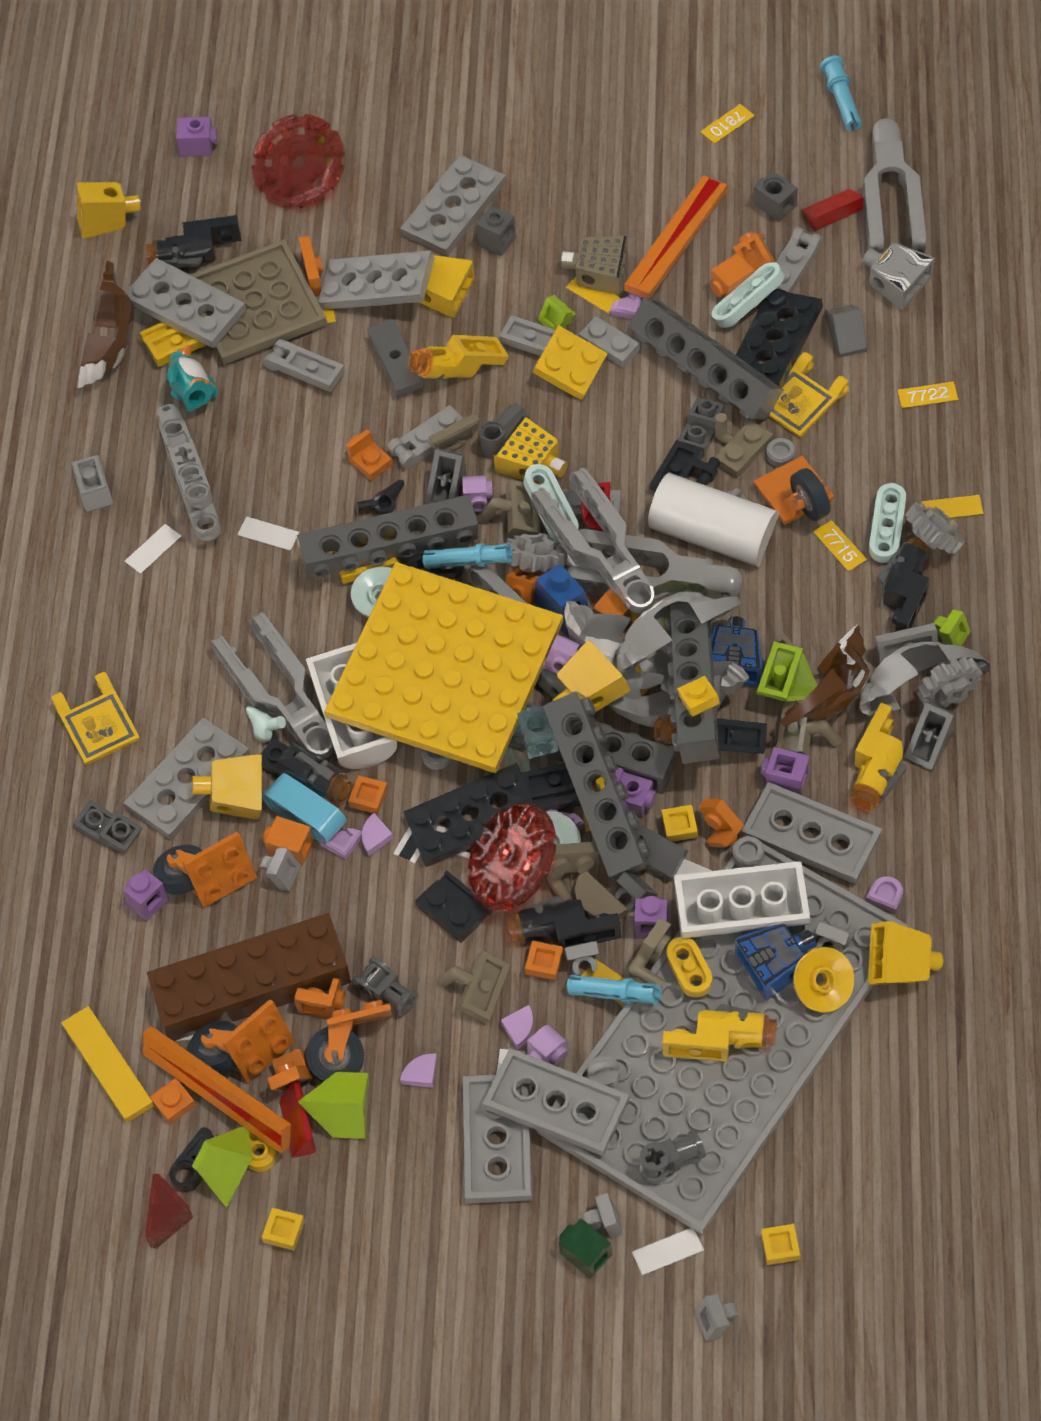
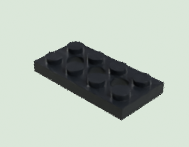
[736,290,823,388]
[403,763,538,867]

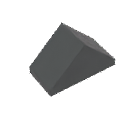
[824,305,867,358]
[424,448,467,505]
[904,701,955,770]

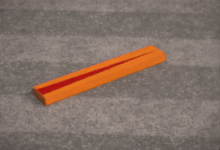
[624,175,727,298]
[143,1026,291,1153]

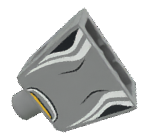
[862,243,934,310]

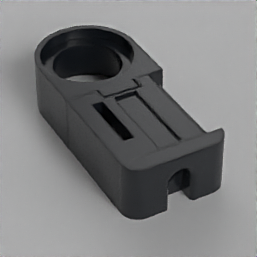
[169,1127,218,1193]

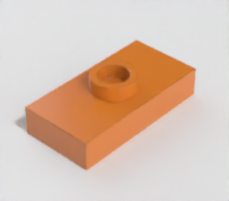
[299,236,323,297]

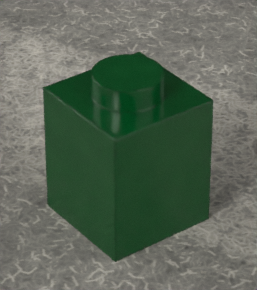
[559,1218,612,1279]

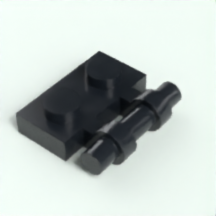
[650,440,720,492]

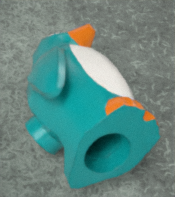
[166,345,218,412]

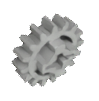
[905,502,965,555]
[504,533,568,573]
[917,656,983,709]

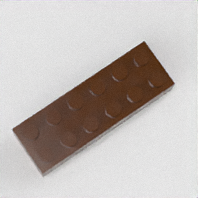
[146,913,351,1041]

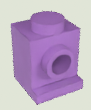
[761,747,810,795]
[609,767,657,819]
[123,869,168,922]
[634,896,668,939]

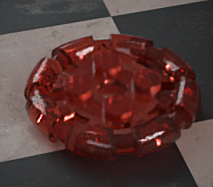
[251,113,345,209]
[467,803,557,911]

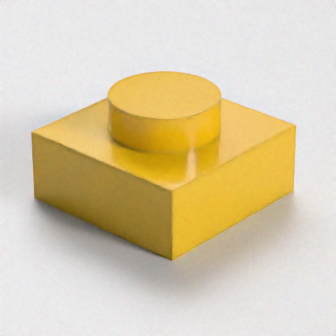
[677,676,720,717]
[661,805,698,842]
[261,1208,305,1251]
[761,1224,801,1265]

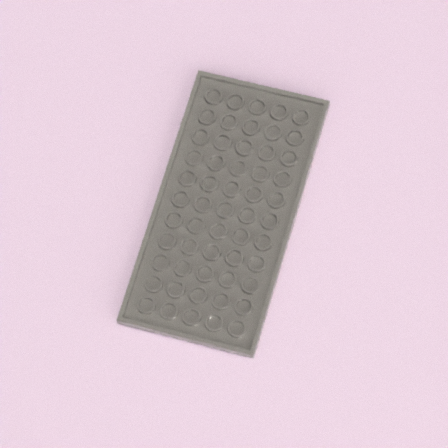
[537,835,911,1235]

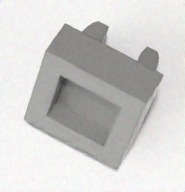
[259,847,301,891]
[815,920,855,953]
[564,941,599,975]
[584,1193,623,1238]
[695,1294,739,1342]

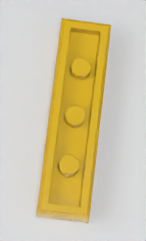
[61,1006,154,1124]

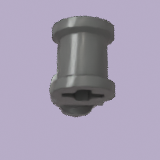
[351,957,418,1016]
[639,1130,706,1184]

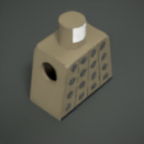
[561,236,627,295]

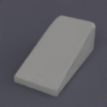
[71,455,113,512]

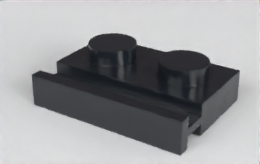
[521,763,581,814]
[415,870,493,943]

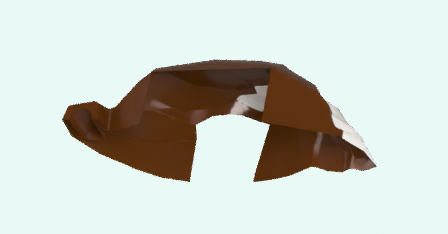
[78,261,133,388]
[779,624,870,727]

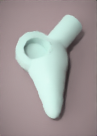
[246,706,286,743]

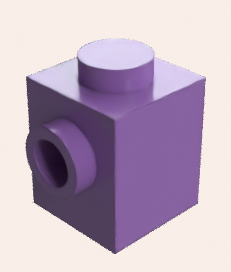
[176,117,218,157]

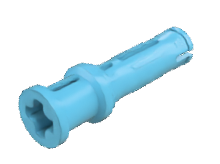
[820,56,862,132]

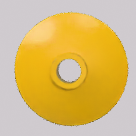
[794,947,854,1012]

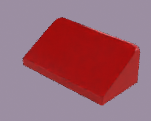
[801,188,864,231]
[279,1082,316,1158]

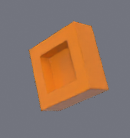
[348,775,388,814]
[525,941,564,980]
[150,1078,196,1124]

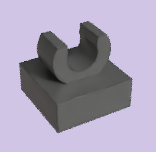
[615,871,658,911]

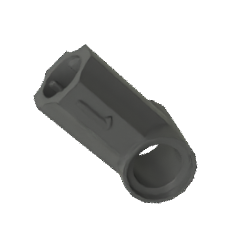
[479,403,529,459]

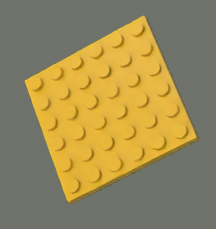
[324,562,564,773]

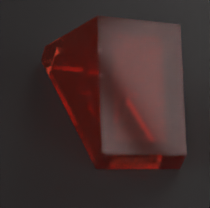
[145,1174,193,1248]

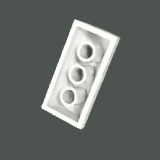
[648,473,780,567]
[306,643,397,769]
[674,861,810,939]

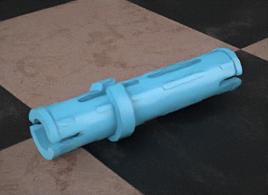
[423,543,513,569]
[567,974,662,1005]

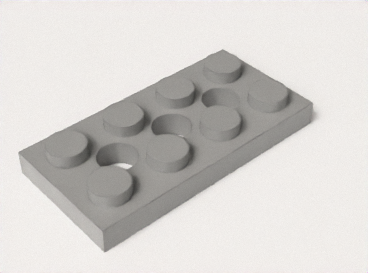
[400,155,506,257]
[318,251,434,310]
[125,258,246,348]
[123,718,250,840]
[741,782,882,885]
[482,1048,630,1157]
[463,1075,532,1204]

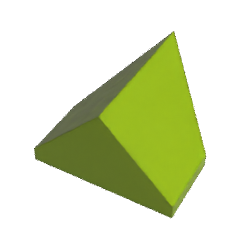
[757,641,817,702]
[298,1072,369,1139]
[192,1126,253,1208]

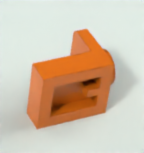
[733,231,775,271]
[346,429,393,482]
[506,566,544,605]
[698,799,744,848]
[294,978,346,1019]
[267,1049,313,1091]

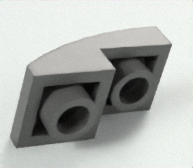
[677,397,725,457]
[73,800,142,853]

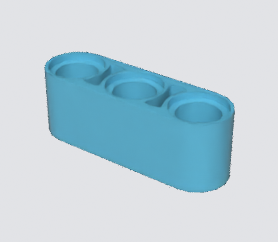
[262,773,347,844]

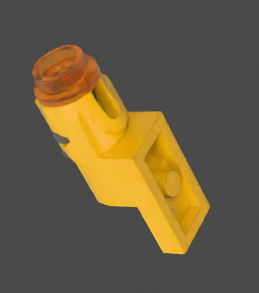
[408,335,509,381]
[851,702,906,810]
[662,1004,777,1062]

